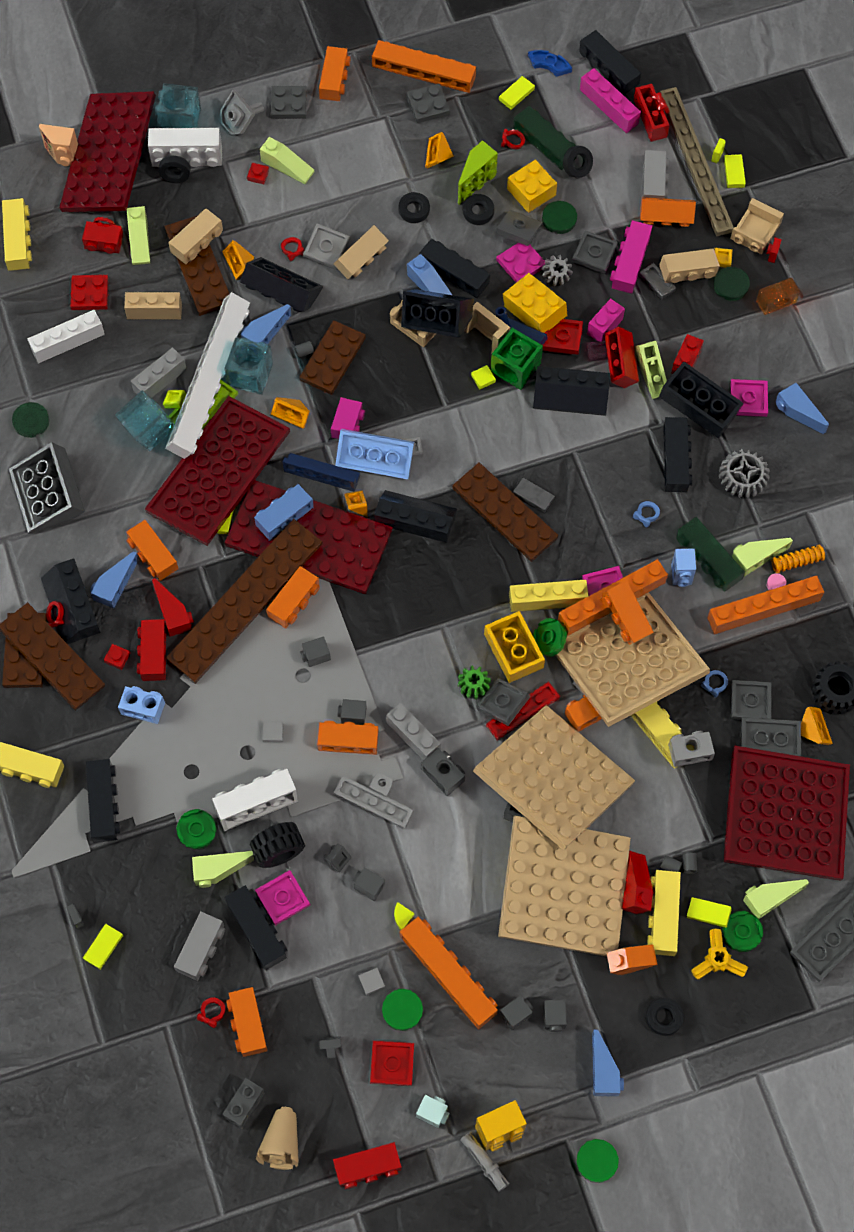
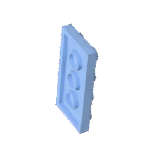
[335,429,414,479]

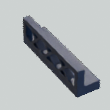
[283,453,360,492]

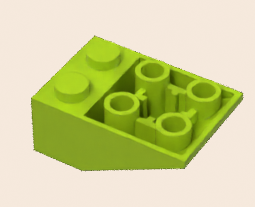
[458,140,498,205]

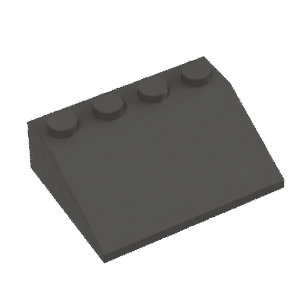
[9,442,85,533]

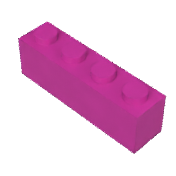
[580,68,641,133]
[610,220,652,294]

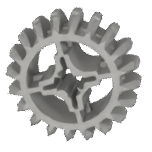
[719,449,770,498]

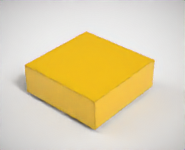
[714,248,732,268]

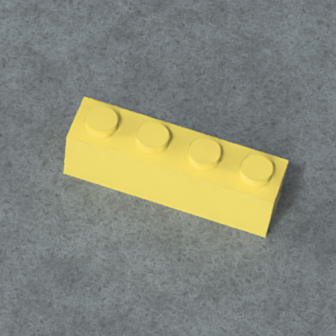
[2,198,32,271]
[509,580,588,612]
[630,702,695,769]
[0,742,64,788]
[647,870,681,956]

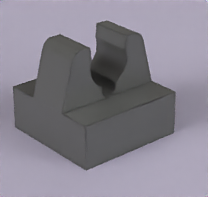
[324,844,352,873]
[319,1036,341,1058]

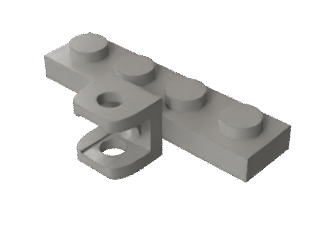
[334,773,414,829]

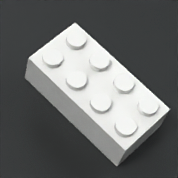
[148,128,222,167]
[212,769,298,831]

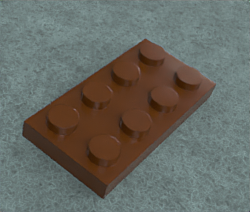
[299,320,366,395]
[2,613,47,688]

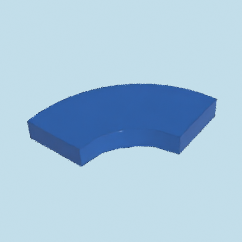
[528,50,572,77]

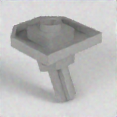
[220,90,264,135]

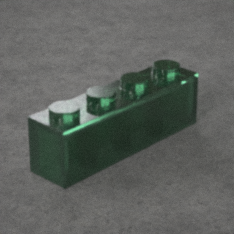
[513,106,577,171]
[677,517,745,592]

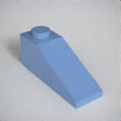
[407,254,452,295]
[241,304,291,354]
[775,383,829,434]
[90,551,139,608]
[592,1029,624,1096]

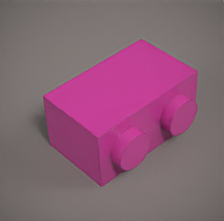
[587,298,625,344]
[331,397,365,439]

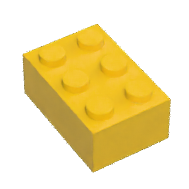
[503,273,567,333]
[484,611,545,683]
[475,1100,527,1152]

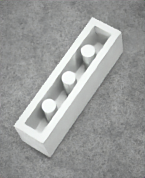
[27,310,105,363]

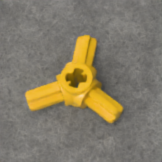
[691,929,748,980]

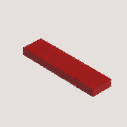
[486,681,560,741]

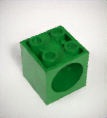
[491,328,543,390]

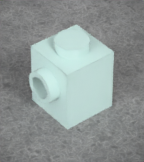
[416,1095,450,1128]

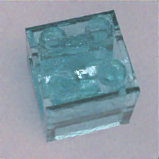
[155,83,201,128]
[224,337,273,395]
[115,390,175,451]

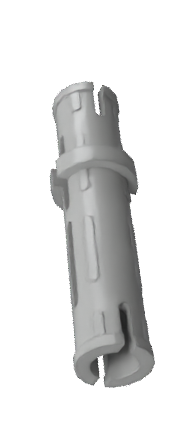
[461,1132,510,1192]

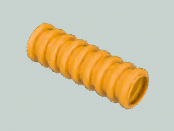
[771,544,825,573]

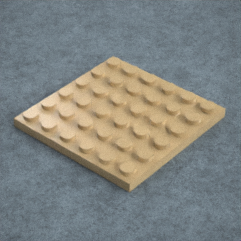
[556,592,710,727]
[473,705,635,850]
[498,816,631,957]

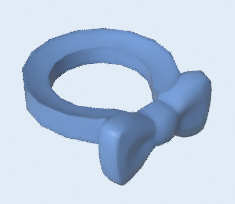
[633,501,660,528]
[701,670,728,698]

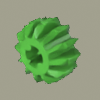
[458,666,491,699]

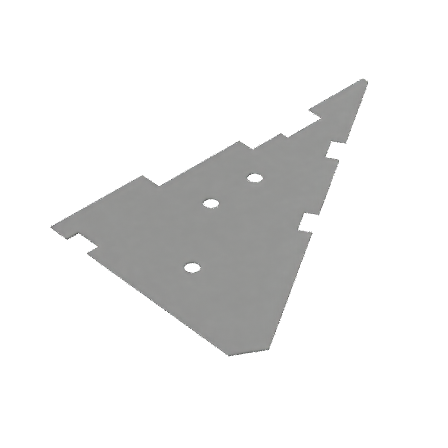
[11,579,403,878]

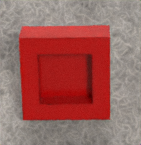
[247,162,269,185]
[766,237,782,263]
[104,644,130,670]

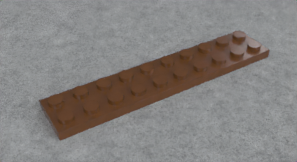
[166,519,323,684]

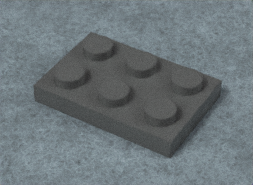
[741,717,801,756]

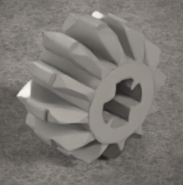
[542,255,573,286]

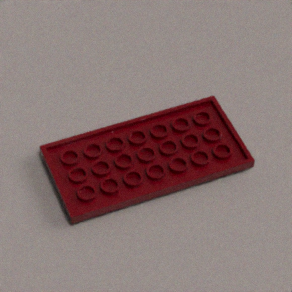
[59,91,156,212]
[145,396,290,546]
[224,480,393,595]

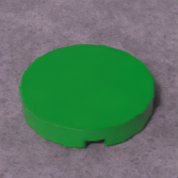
[533,618,567,657]
[176,809,217,849]
[722,911,763,952]
[382,989,423,1031]
[576,1139,619,1183]

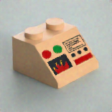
[39,124,78,166]

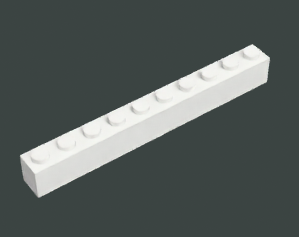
[165,292,250,459]

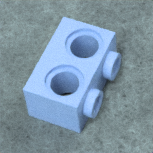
[671,549,696,587]
[118,686,165,724]

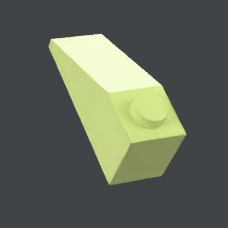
[260,137,315,184]
[127,206,150,265]
[634,341,667,399]
[731,538,793,577]
[192,851,254,888]
[743,879,809,919]

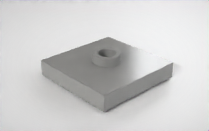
[303,224,350,269]

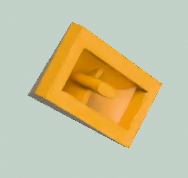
[425,132,454,169]
[222,240,254,280]
[271,397,310,429]
[344,490,368,517]
[801,707,833,745]

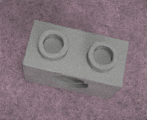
[668,731,715,767]

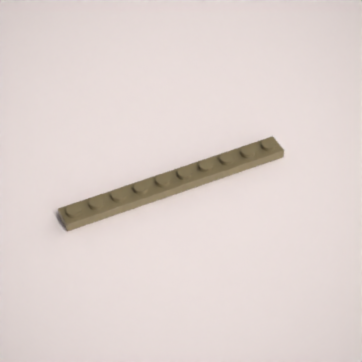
[660,87,734,237]

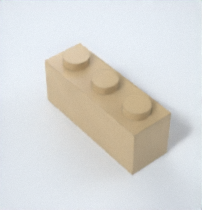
[168,209,223,264]
[334,225,389,279]
[659,248,720,283]
[124,292,182,319]

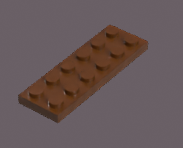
[164,215,229,316]
[452,462,558,562]
[0,602,105,711]

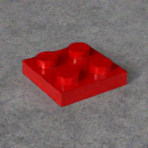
[70,275,109,310]
[542,319,583,355]
[370,1041,414,1086]

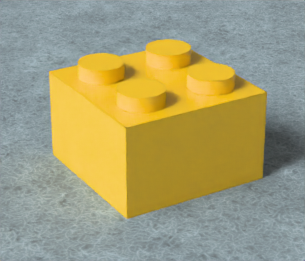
[507,159,557,213]

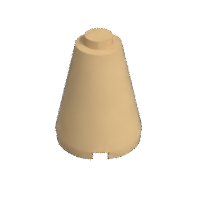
[256,1107,299,1170]

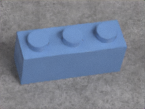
[254,484,314,541]

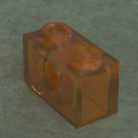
[756,277,800,315]

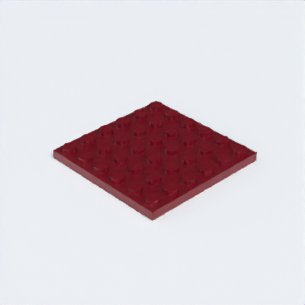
[723,746,850,881]

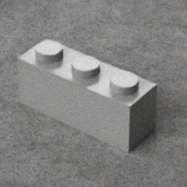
[642,150,669,199]
[131,347,187,403]
[386,703,441,760]
[174,911,225,981]

